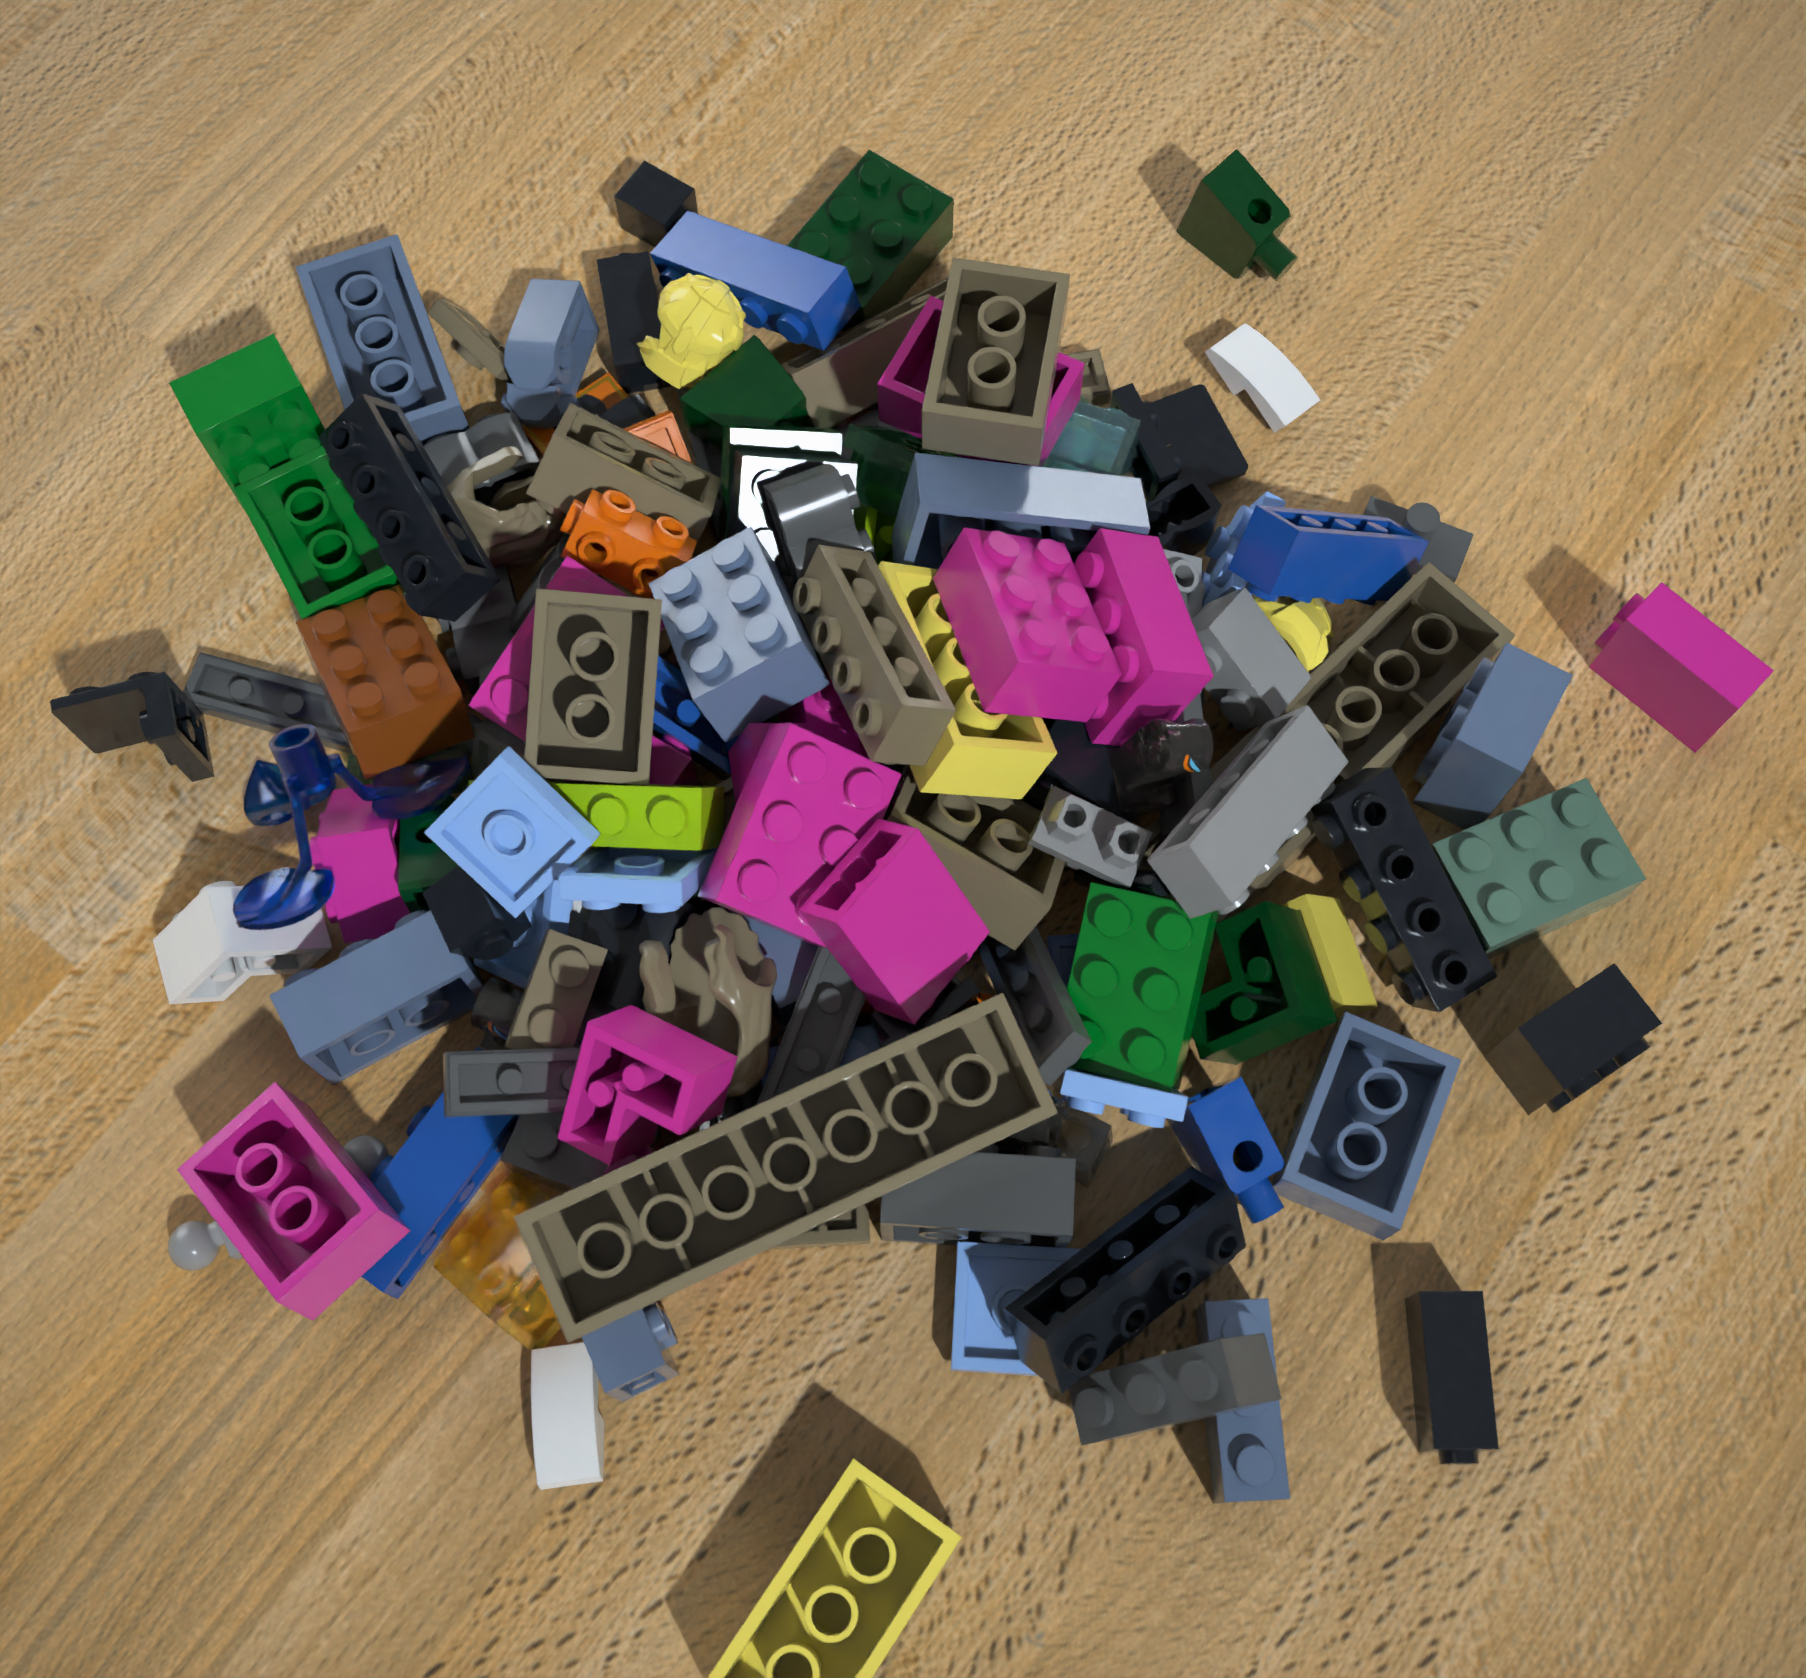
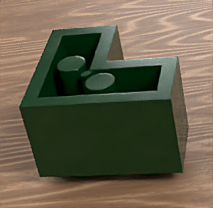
[1192,901,1337,1065]

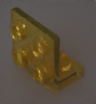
[433,1172,561,1351]

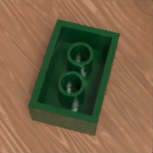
[787,149,954,332]

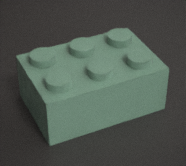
[1431,778,1646,959]

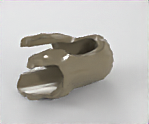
[447,446,565,568]
[639,908,777,1098]

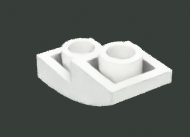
[1205,323,1320,433]
[531,1342,604,1490]

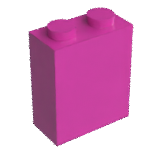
[1589,582,1774,753]
[798,819,990,1024]

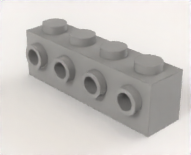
[1147,705,1349,919]

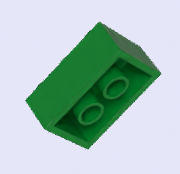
[169,333,325,514]
[234,446,400,619]
[1067,882,1218,1092]

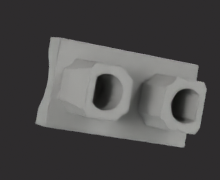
[1027,786,1152,890]

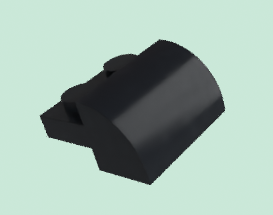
[580,902,707,1012]

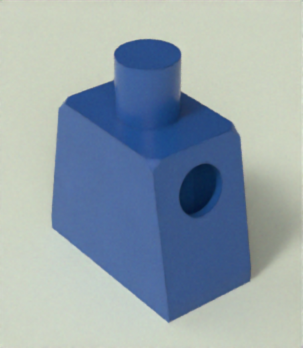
[1166,1077,1285,1224]

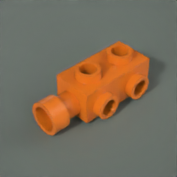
[560,489,697,599]

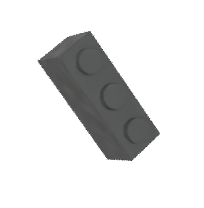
[1068,1333,1282,1446]

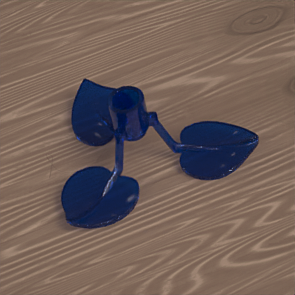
[233,724,470,930]

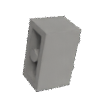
[1192,587,1312,732]

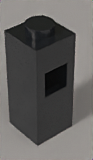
[597,251,672,394]
[1405,1291,1499,1465]

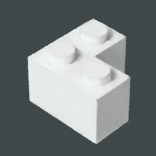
[153,880,332,1004]

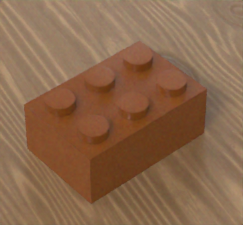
[296,584,474,780]

